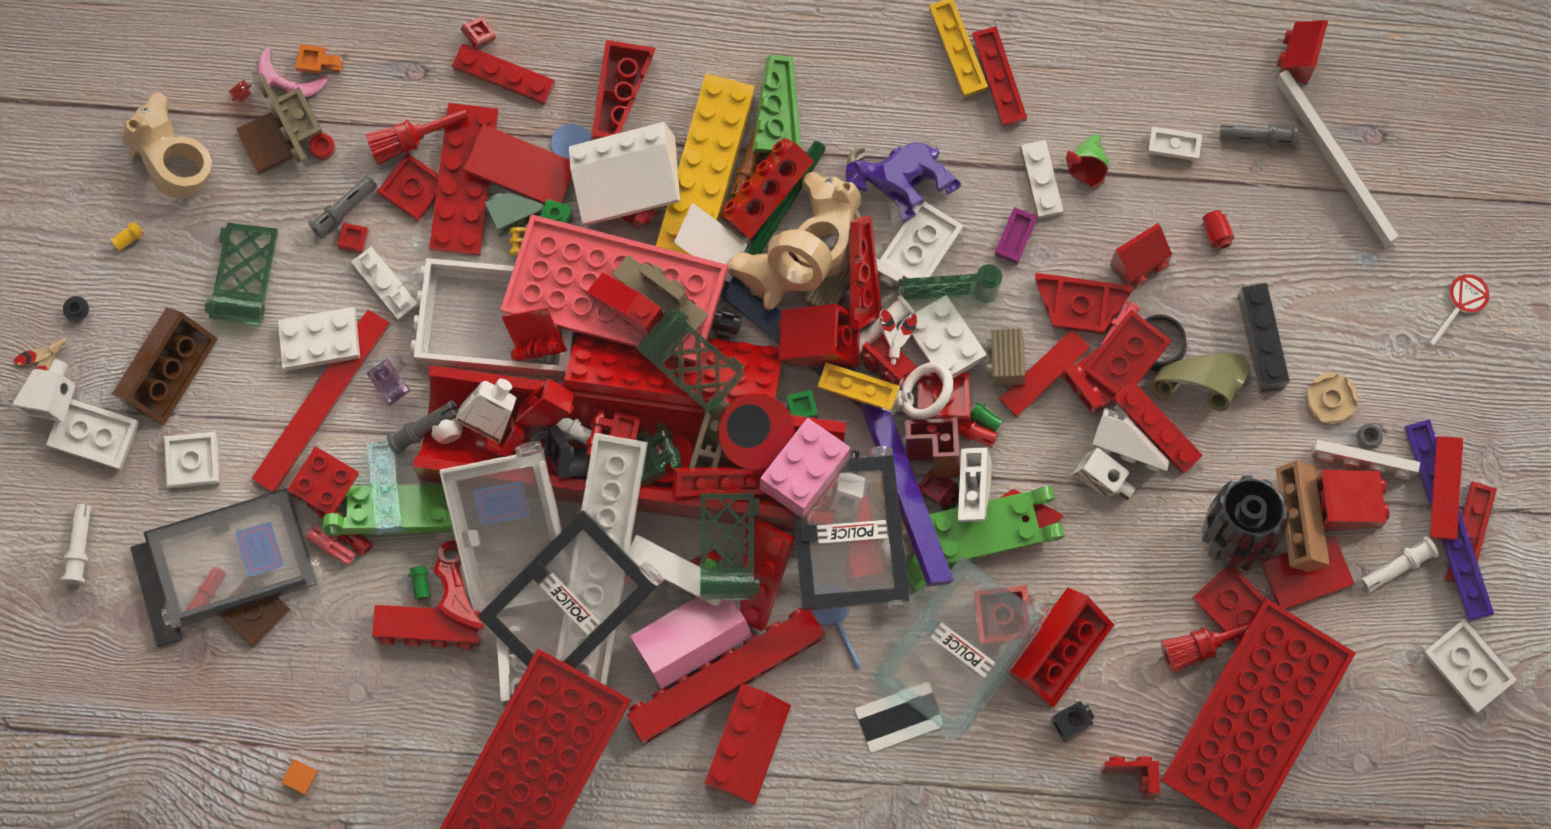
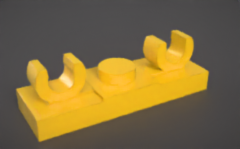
[817,362,900,412]

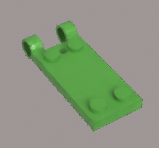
[322,484,452,536]
[929,486,1065,565]

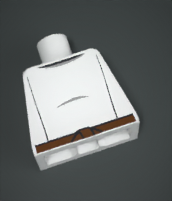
[455,379,516,443]

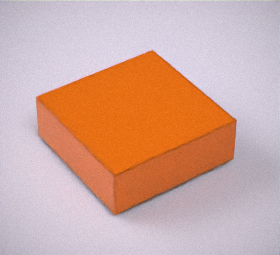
[281,759,318,795]

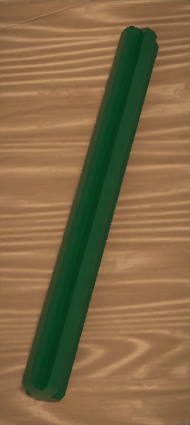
[745,141,826,255]

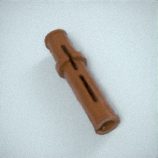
[729,127,762,198]

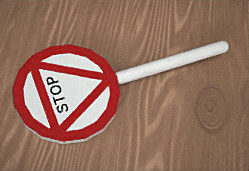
[1430,274,1489,346]

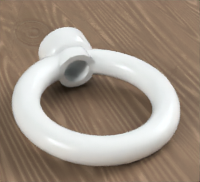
[894,362,953,420]

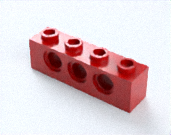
[719,138,814,239]

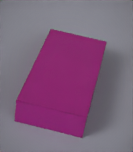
[994,207,1038,264]

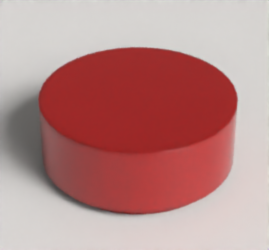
[309,133,335,160]

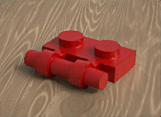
[585,409,641,459]

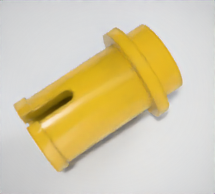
[110,221,144,252]

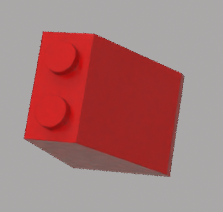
[778,304,860,368]
[1316,470,1390,532]

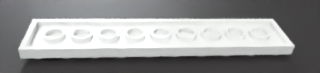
[557,433,648,685]

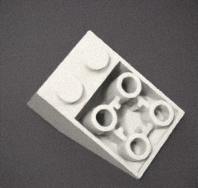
[1092,408,1169,472]

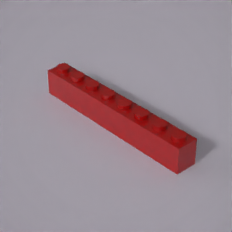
[626,608,825,745]

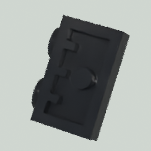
[545,425,590,479]

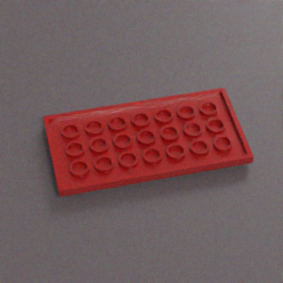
[563,332,782,408]
[1160,598,1356,829]
[440,648,632,829]

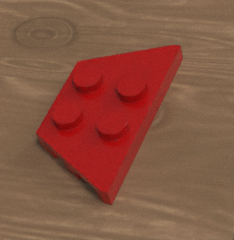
[1034,273,1134,334]

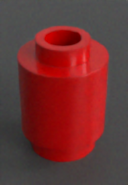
[1202,210,1235,250]

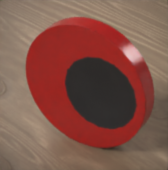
[717,393,794,470]

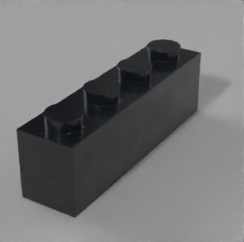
[1238,283,1290,393]

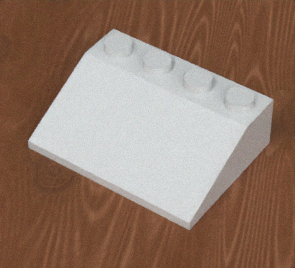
[569,122,680,226]

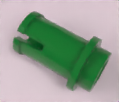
[970,403,1004,432]
[408,566,431,600]

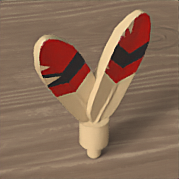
[14,338,66,371]

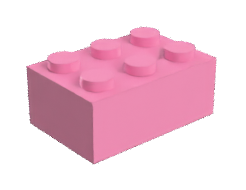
[760,418,851,519]

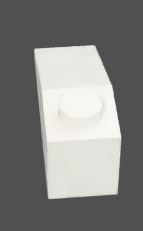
[958,448,992,522]

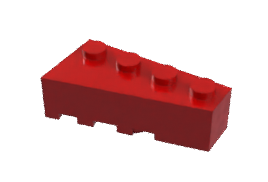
[590,40,656,141]

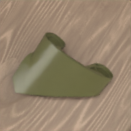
[1151,353,1251,412]

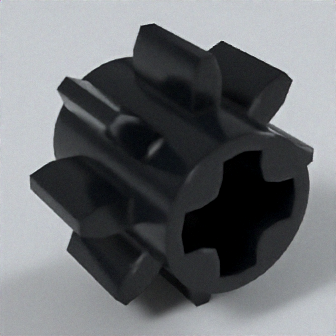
[712,306,742,340]

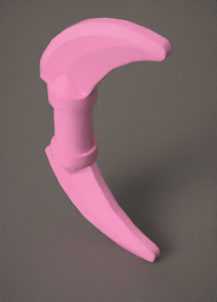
[258,48,328,98]

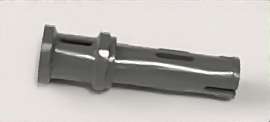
[1220,124,1298,148]
[308,175,377,239]
[387,400,459,454]

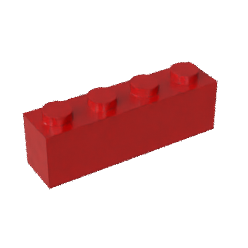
[372,605,482,651]

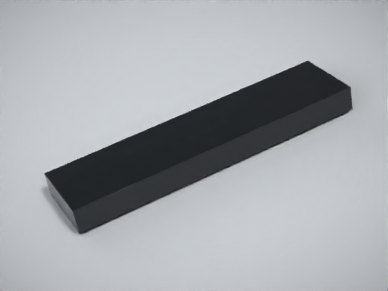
[130,542,184,647]

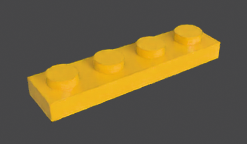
[929,0,988,98]

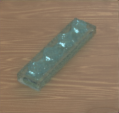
[367,441,403,535]

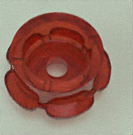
[229,80,252,103]

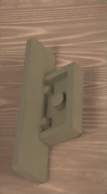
[258,73,323,167]
[613,255,708,335]

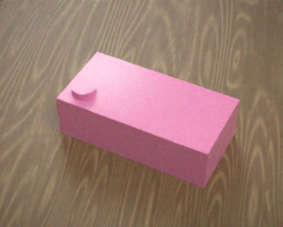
[630,591,752,689]

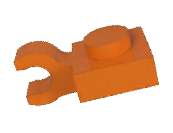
[295,44,343,74]

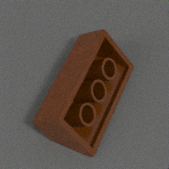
[112,307,218,425]

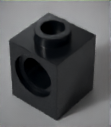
[1051,701,1095,742]

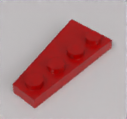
[849,216,882,329]
[740,515,795,631]

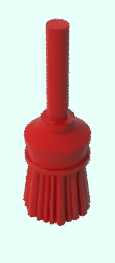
[366,109,469,165]
[1160,622,1250,674]

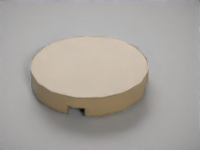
[1305,373,1358,425]

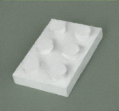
[880,201,964,290]
[911,295,987,383]
[278,307,360,371]
[46,399,139,470]
[1423,619,1517,714]

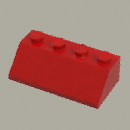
[1006,587,1115,708]
[705,683,791,805]

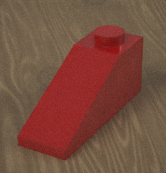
[587,272,664,337]

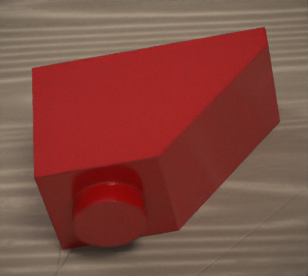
[515,379,574,425]

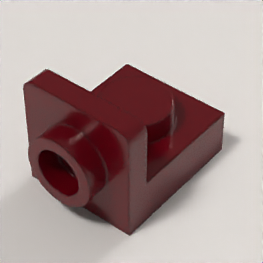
[918,468,959,511]

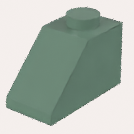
[485,192,544,237]

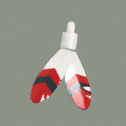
[879,309,917,365]

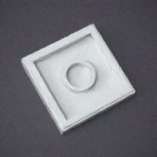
[164,432,220,489]

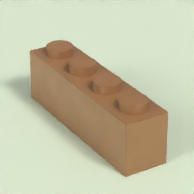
[1275,460,1330,572]

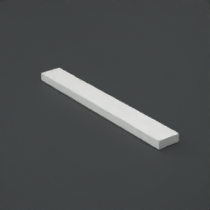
[1276,70,1398,248]

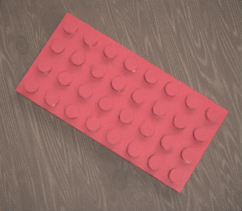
[500,214,729,364]

